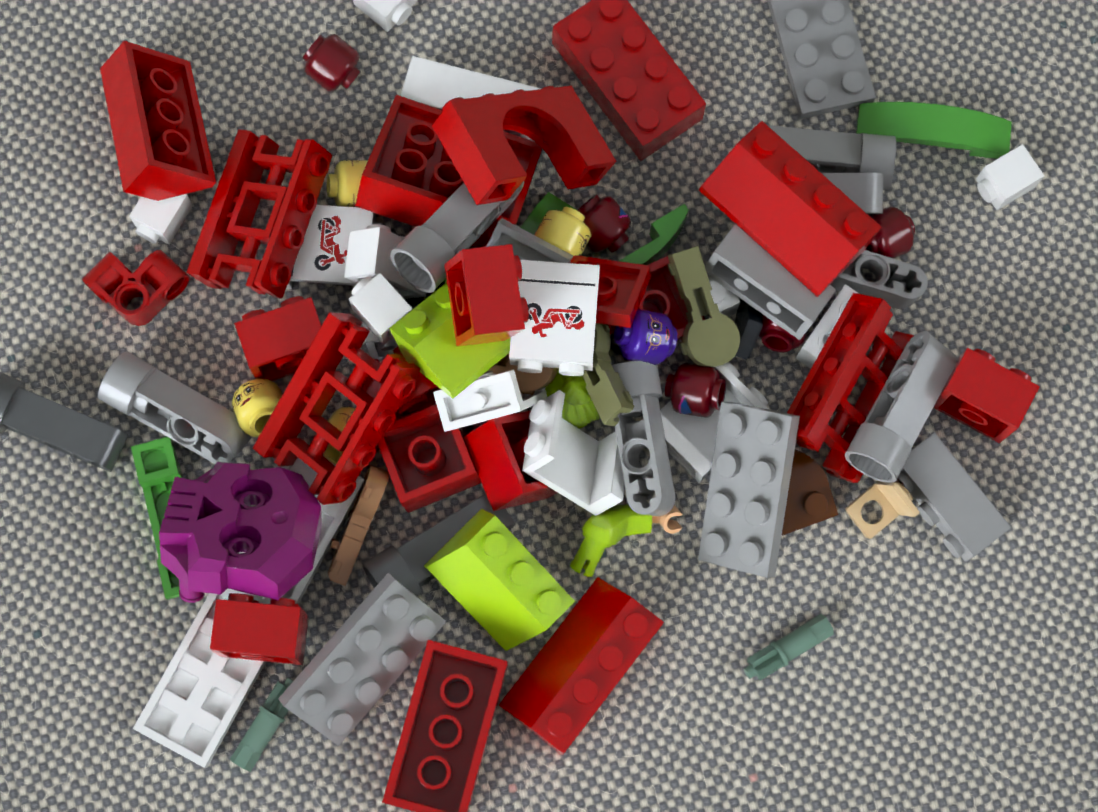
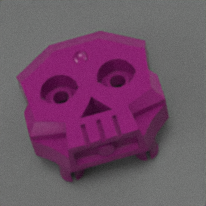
[159,462,322,603]

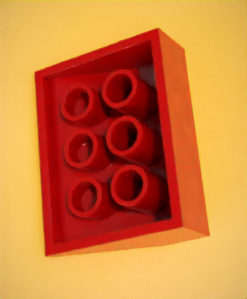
[355,95,542,248]

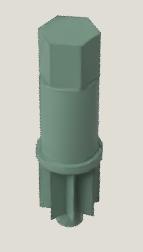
[743,614,834,681]
[230,677,293,772]

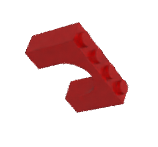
[432,85,617,205]

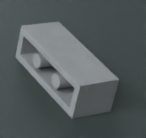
[705,224,837,340]
[895,432,1012,562]

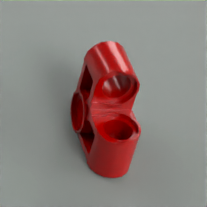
[81,250,190,326]

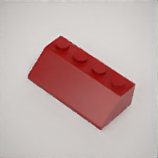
[100,41,216,201]
[699,121,882,297]
[498,577,664,756]

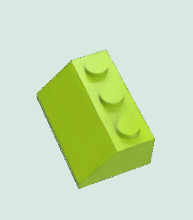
[389,282,511,399]
[424,508,575,651]

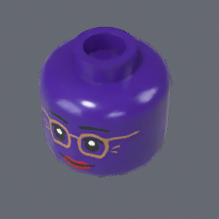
[614,309,677,365]

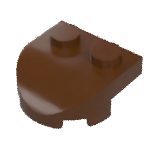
[782,449,839,536]

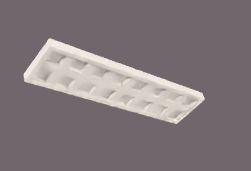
[133,458,366,768]

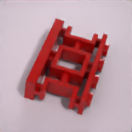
[186,129,332,299]
[787,293,914,483]
[252,312,421,505]

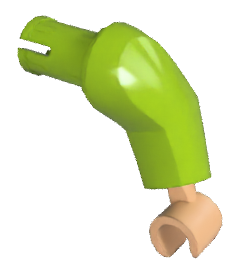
[570,504,683,577]

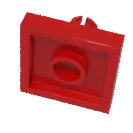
[570,255,651,335]

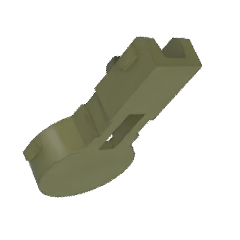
[667,246,740,367]
[582,323,634,426]

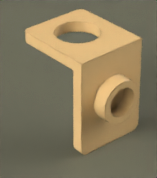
[845,481,920,539]

